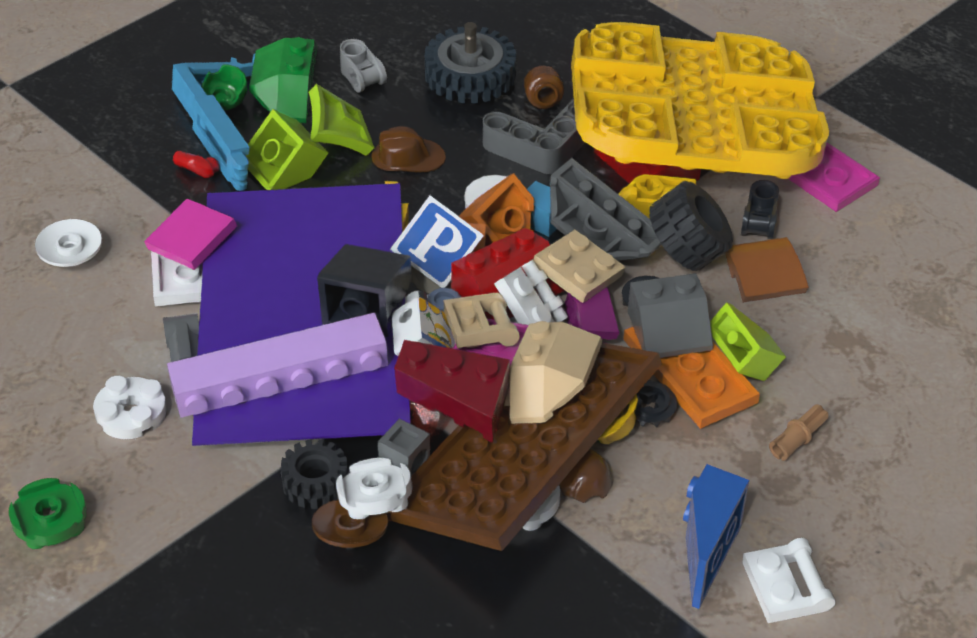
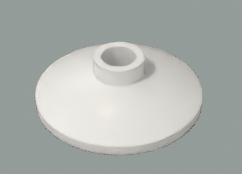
[35,219,102,267]

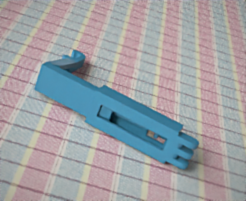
[172,54,255,191]

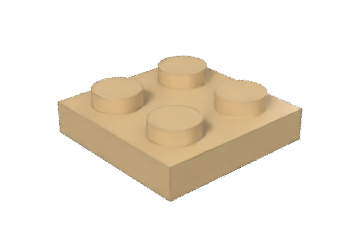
[533,230,625,303]

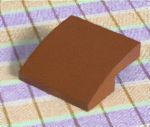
[725,237,809,303]

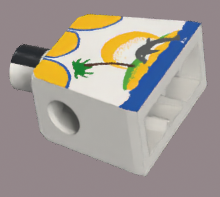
[392,291,456,356]

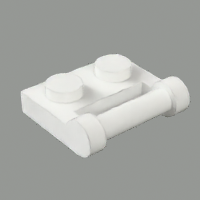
[742,538,835,623]

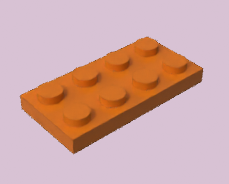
[623,327,760,429]

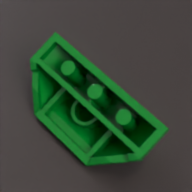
[249,37,318,123]

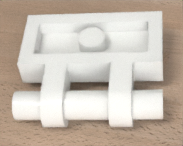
[494,259,568,325]

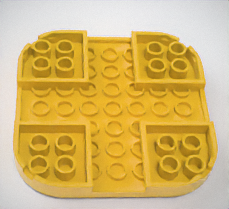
[571,22,829,179]

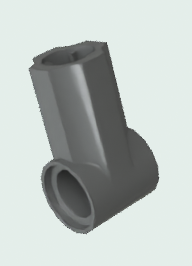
[163,313,199,362]

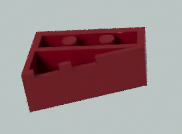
[394,339,510,443]

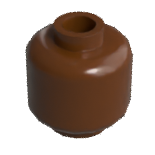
[524,65,564,109]

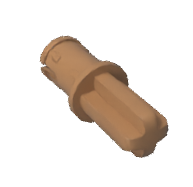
[769,404,829,461]

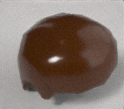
[558,449,612,503]

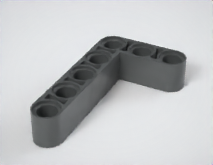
[483,98,585,174]

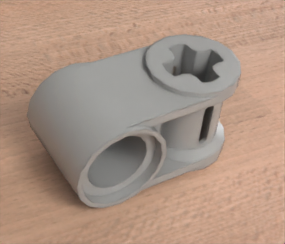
[340,39,387,92]

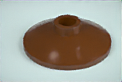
[312,499,388,548]

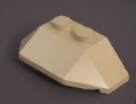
[510,321,602,424]

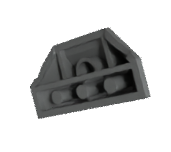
[550,158,661,261]

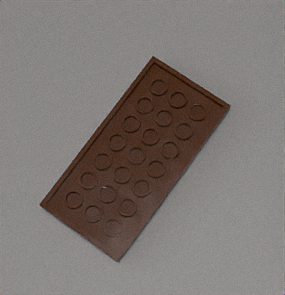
[385,343,662,551]

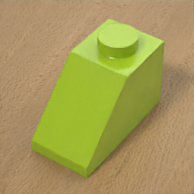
[710,302,786,381]

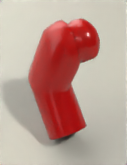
[173,151,220,178]

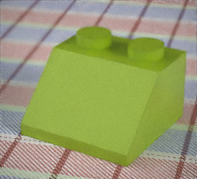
[246,109,328,190]

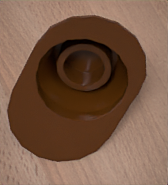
[371,126,446,172]

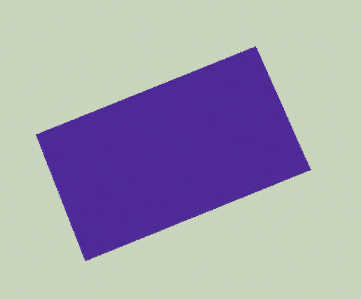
[192,183,410,446]

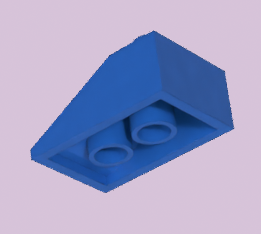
[683,464,749,609]

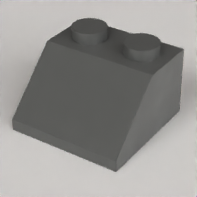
[628,273,713,358]

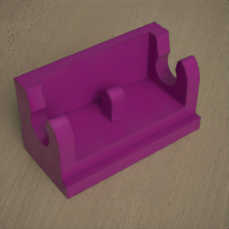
[563,287,619,344]

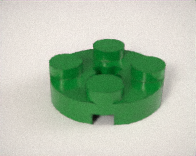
[8,478,87,549]

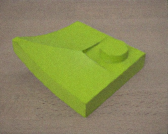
[308,84,374,156]

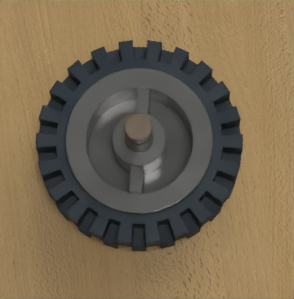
[425,22,516,103]

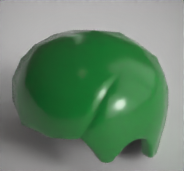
[201,64,247,111]

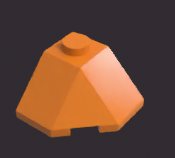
[458,173,534,247]

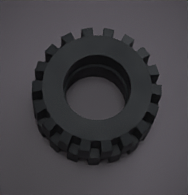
[649,181,733,271]

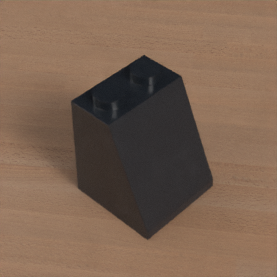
[317,244,412,337]

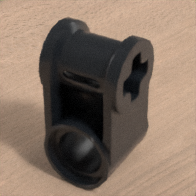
[741,180,779,239]

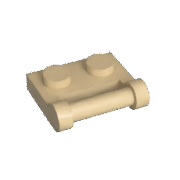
[443,293,520,348]

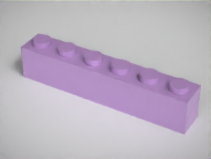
[167,313,388,418]

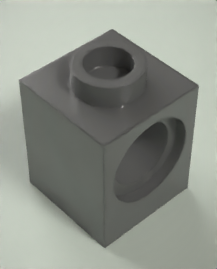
[378,418,430,476]

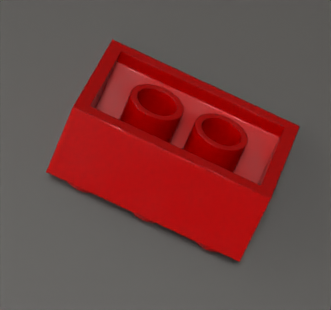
[451,228,565,320]

